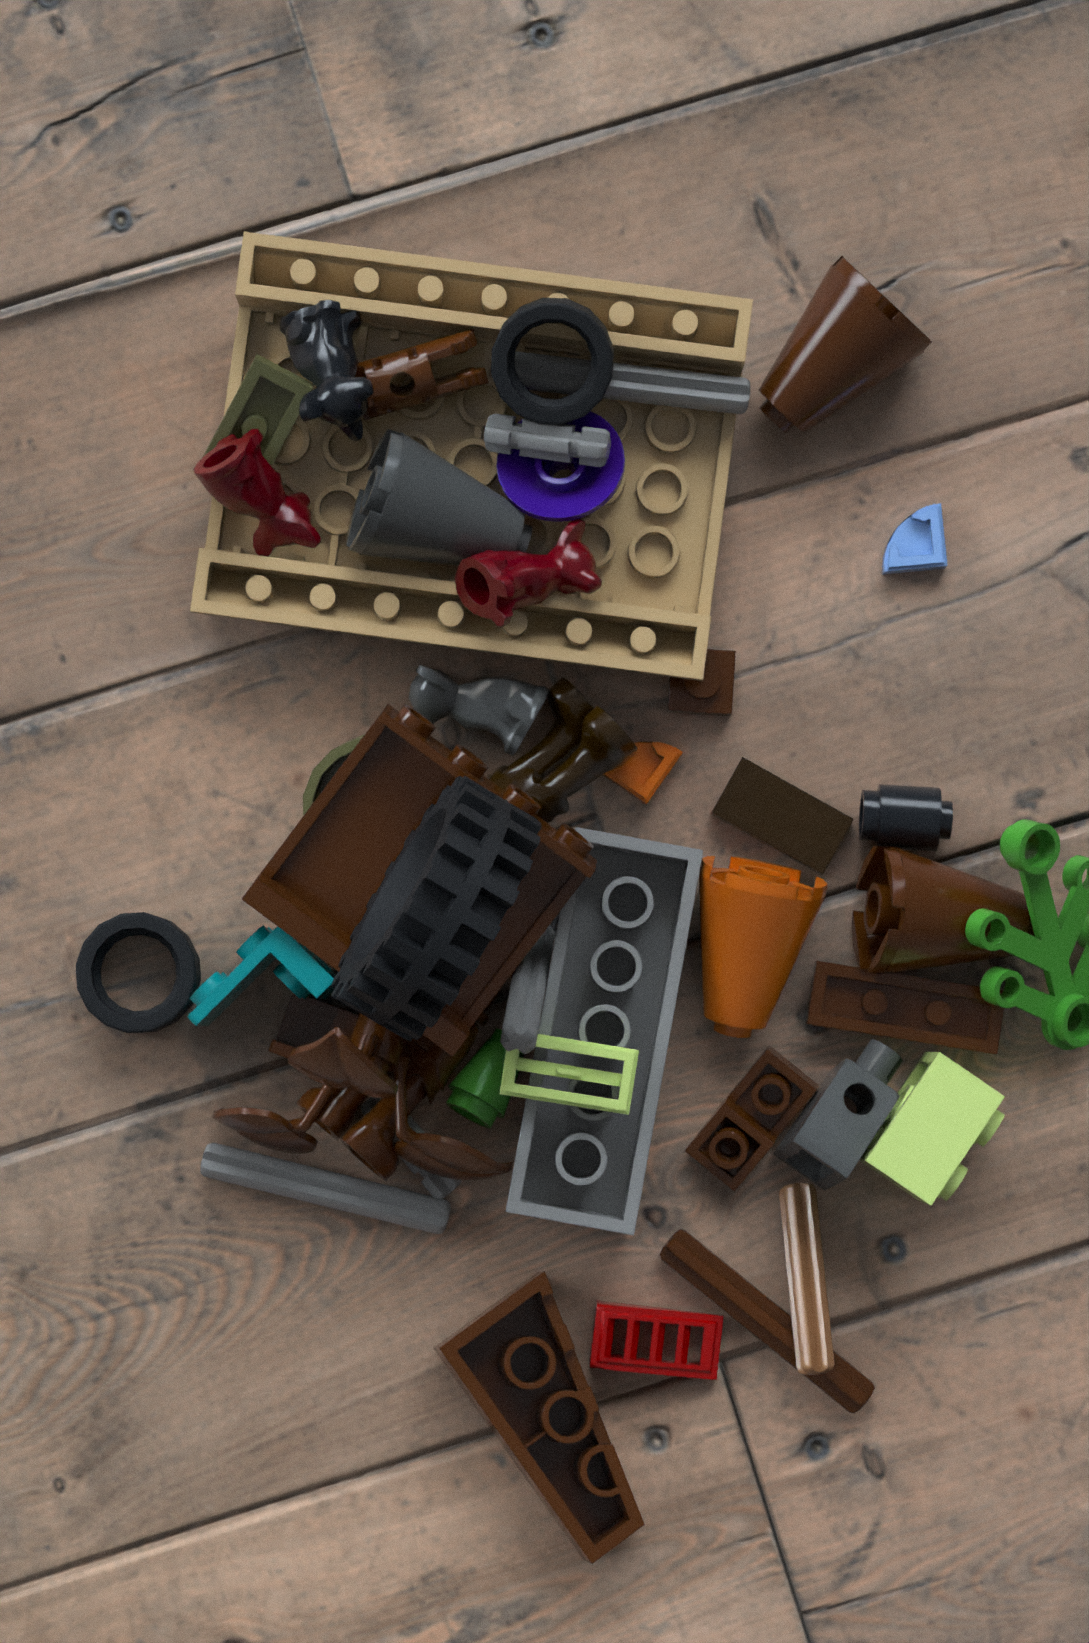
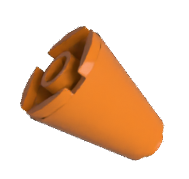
[699,856,828,1038]

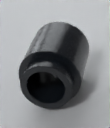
[859,784,953,851]

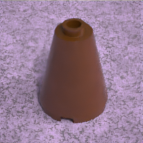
[758,256,932,434]
[852,846,1035,974]

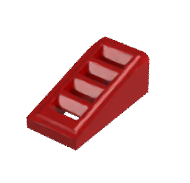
[589,1300,724,1380]

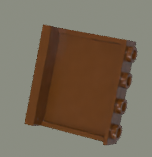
[242,704,597,1057]

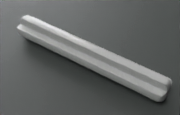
[515,351,750,414]
[200,1143,451,1234]

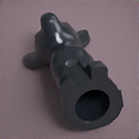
[280,299,374,442]

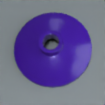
[497,411,625,522]

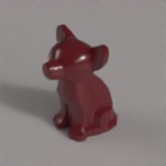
[193,429,321,557]
[455,518,602,626]

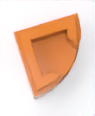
[603,741,683,805]

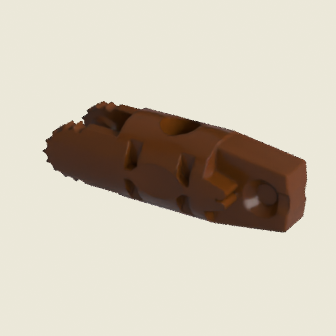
[355,329,489,420]

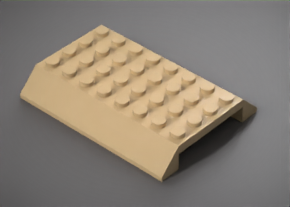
[190,231,753,681]

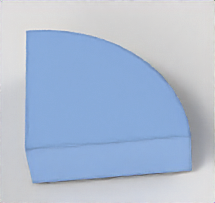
[882,503,948,575]

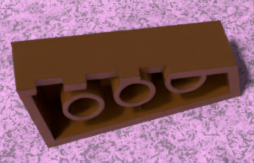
[434,1271,645,1564]

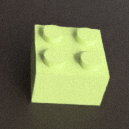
[859,1051,1005,1206]

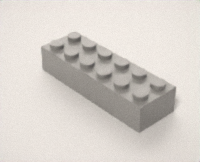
[505,827,703,1235]

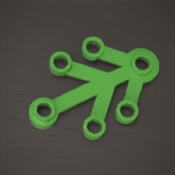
[965,819,1089,1050]

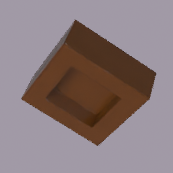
[667,649,736,716]

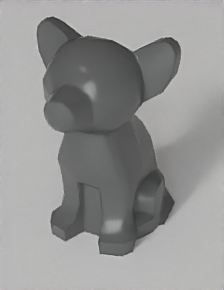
[409,664,550,756]

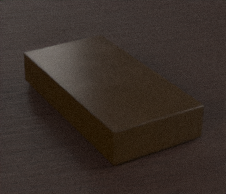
[711,757,854,875]

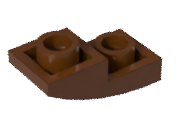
[685,1045,819,1192]

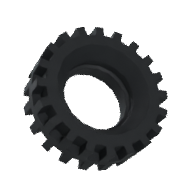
[331,776,542,1042]

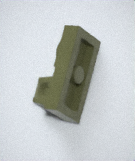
[201,354,314,466]

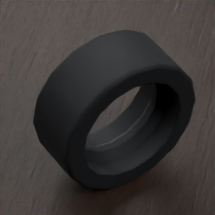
[491,298,614,425]
[76,912,201,1033]

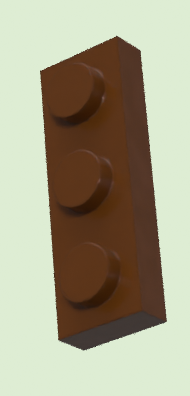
[805,961,1004,1055]

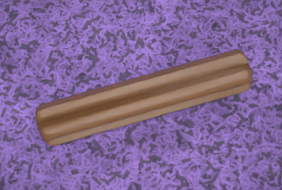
[779,1183,835,1375]

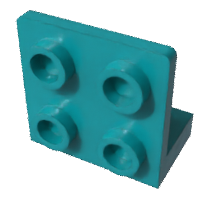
[187,925,336,1027]

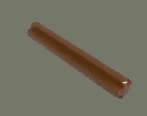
[659,1229,875,1413]

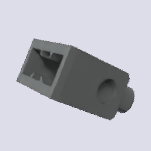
[773,1039,903,1191]

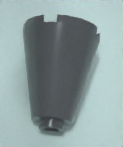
[346,429,532,566]

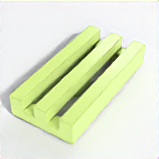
[499,1034,639,1115]

